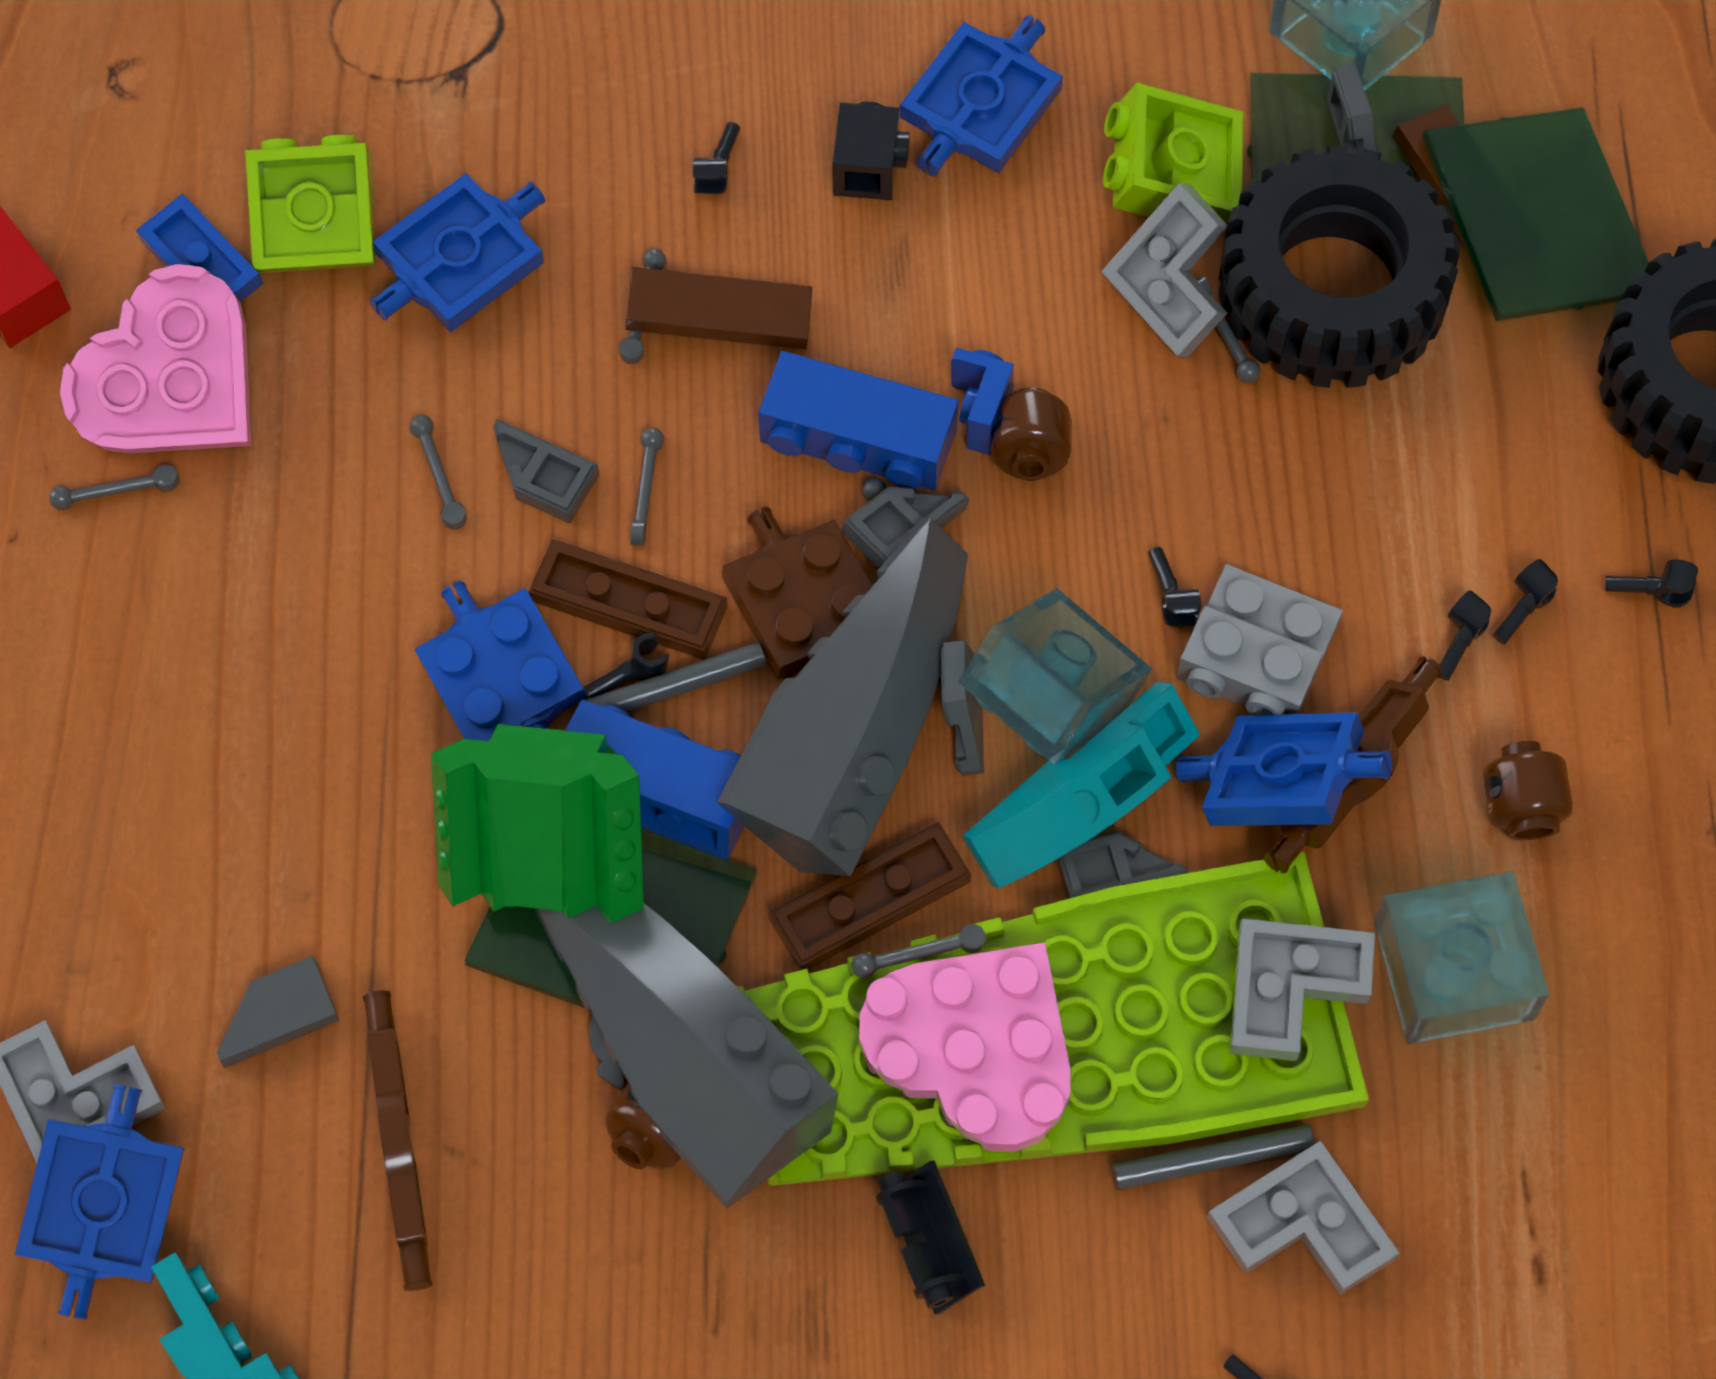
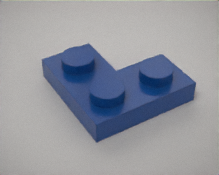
[136,193,263,302]

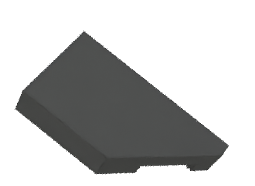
[1326,63,1376,155]
[493,420,599,523]
[842,486,969,568]
[941,640,984,776]
[1056,831,1188,899]
[217,956,339,1068]

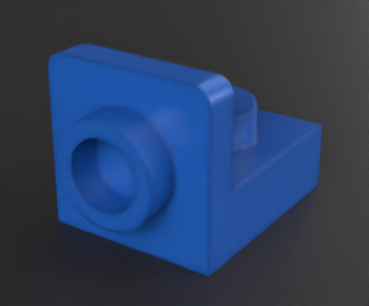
[951,348,1014,455]

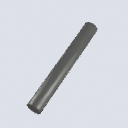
[578,642,766,712]
[1112,1124,1314,1190]

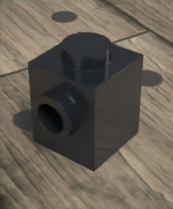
[832,101,910,201]

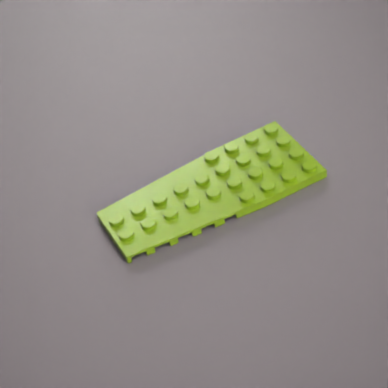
[738,852,1369,1186]

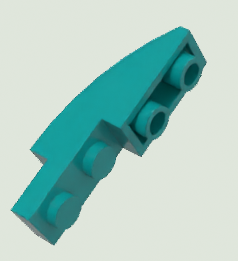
[962,682,1200,888]
[151,1252,299,1379]

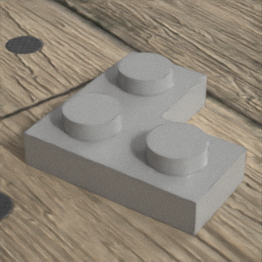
[1101,183,1228,357]
[1230,918,1375,1061]
[0,1020,166,1163]
[1207,1141,1400,1296]

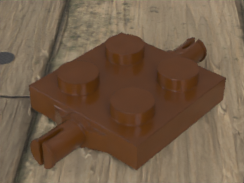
[722,507,872,679]

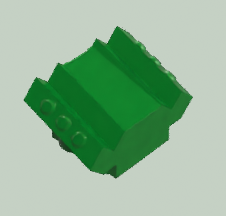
[431,724,644,924]

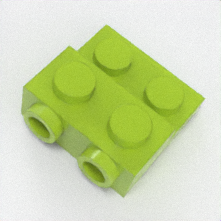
[1103,82,1243,224]
[245,135,376,273]

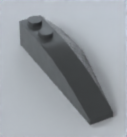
[717,518,968,876]
[533,903,838,1208]

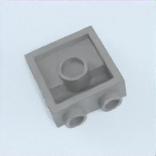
[1176,564,1343,715]

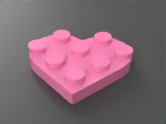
[60,264,252,454]
[859,943,1070,1152]

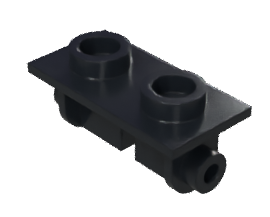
[876,1161,985,1315]

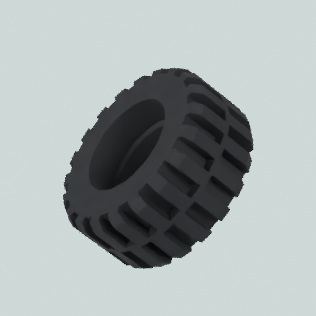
[1219,146,1460,388]
[1597,239,1716,484]

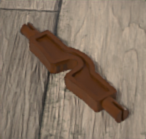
[1264,656,1442,874]
[363,991,433,1291]

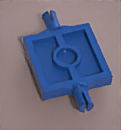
[900,15,1063,176]
[370,173,545,332]
[414,581,588,741]
[1176,713,1392,826]
[15,1084,185,1319]

